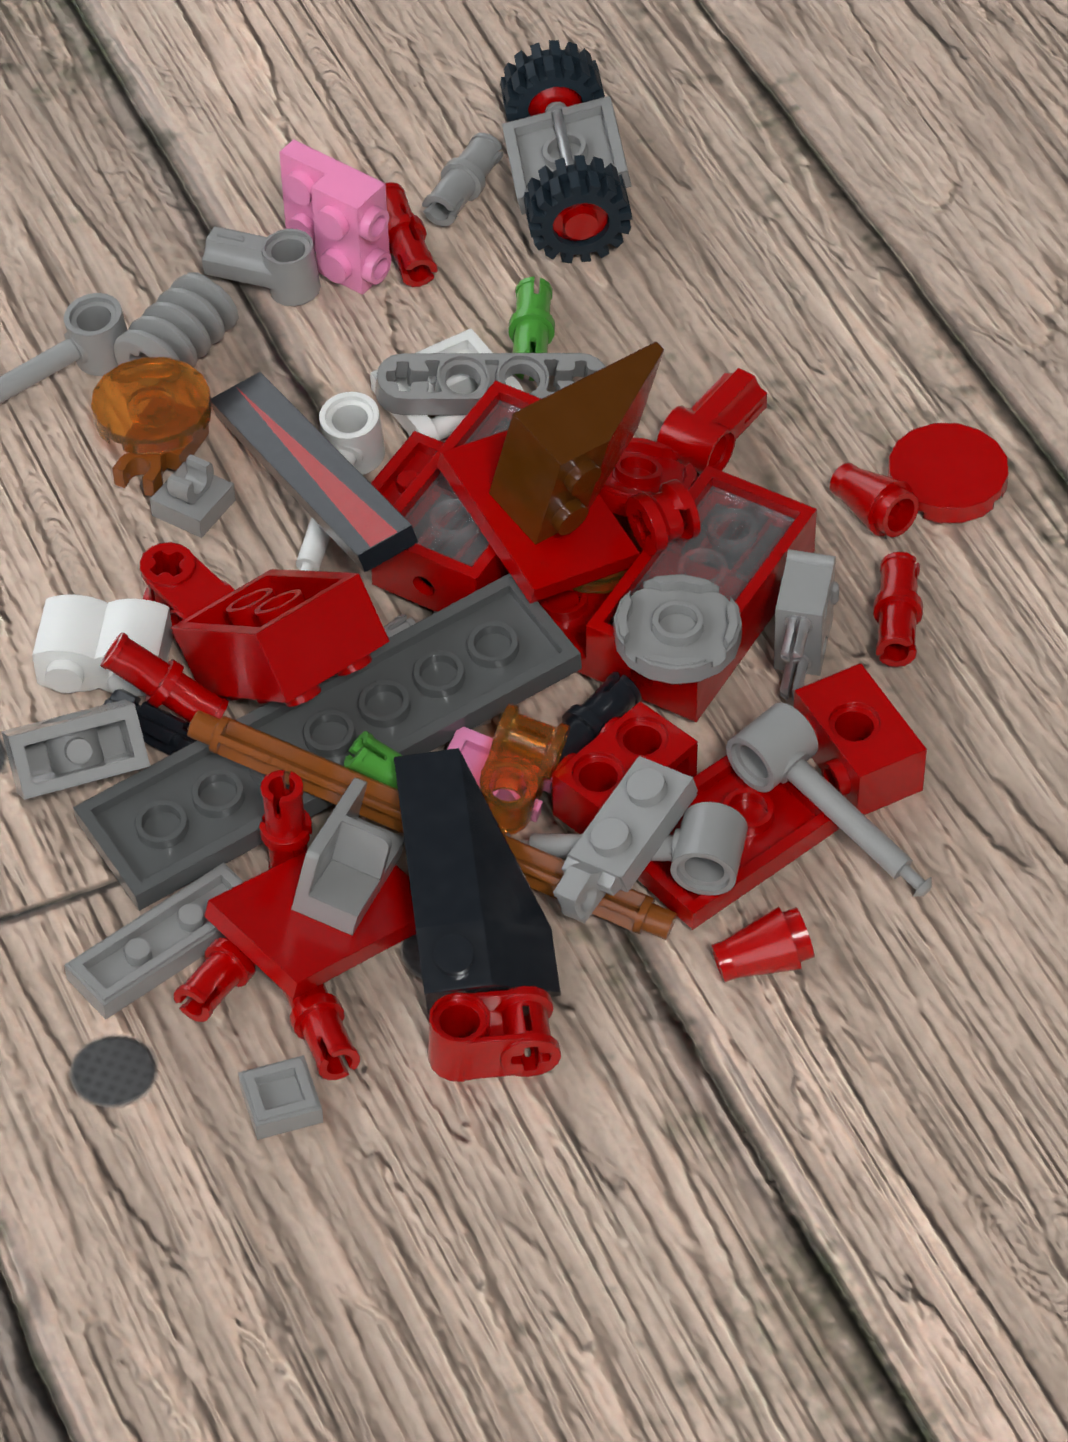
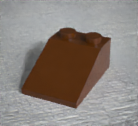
[489,341,664,545]

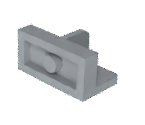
[291,777,405,935]

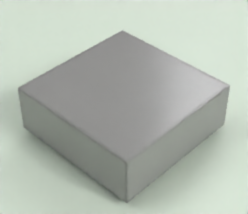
[238,1055,323,1140]

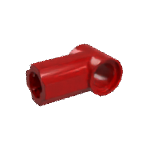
[657,368,767,474]

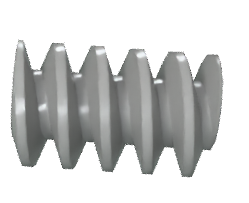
[113,272,239,391]

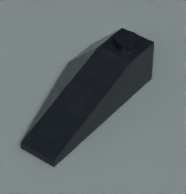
[394,748,561,1014]

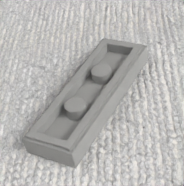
[64,862,244,1019]

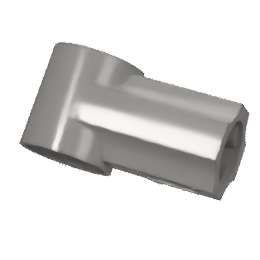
[202,227,321,306]

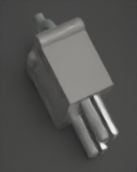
[774,549,839,701]

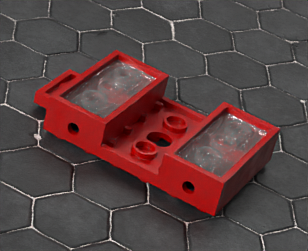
[371,380,817,722]

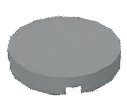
[614,574,742,684]

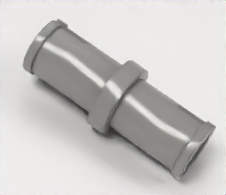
[422,133,503,226]

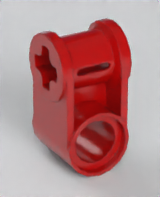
[140,542,235,645]
[428,986,561,1082]

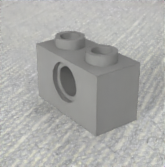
[1,699,150,800]

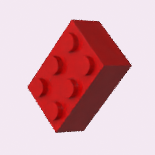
[171,569,390,707]

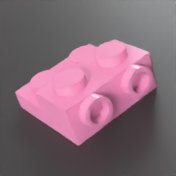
[279,139,392,295]

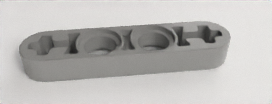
[375,353,606,415]

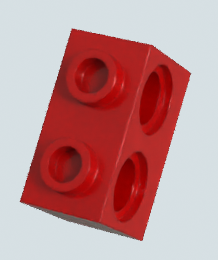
[552,701,698,834]

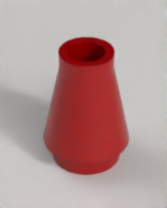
[830,463,919,537]
[711,906,815,983]

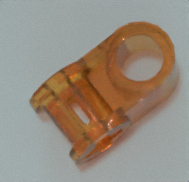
[479,703,571,835]

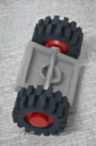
[500,40,632,263]

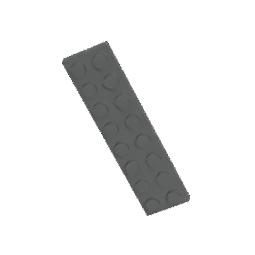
[73,573,582,911]

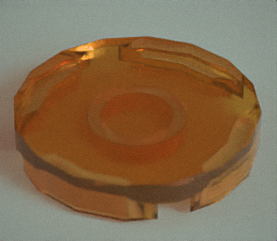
[91,357,212,455]

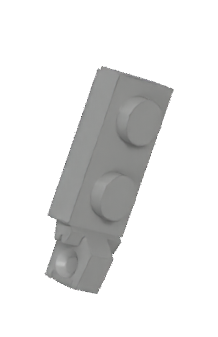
[553,756,698,924]

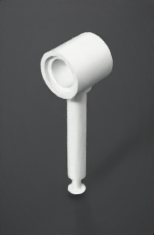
[296,392,385,571]

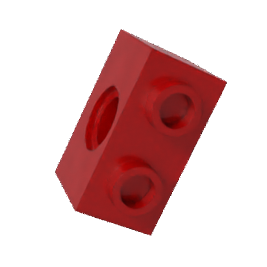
[794,663,927,815]

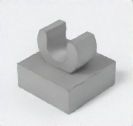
[150,454,236,538]

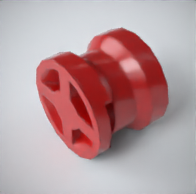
[626,479,701,555]

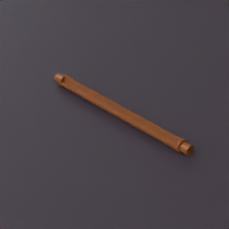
[187,710,678,940]

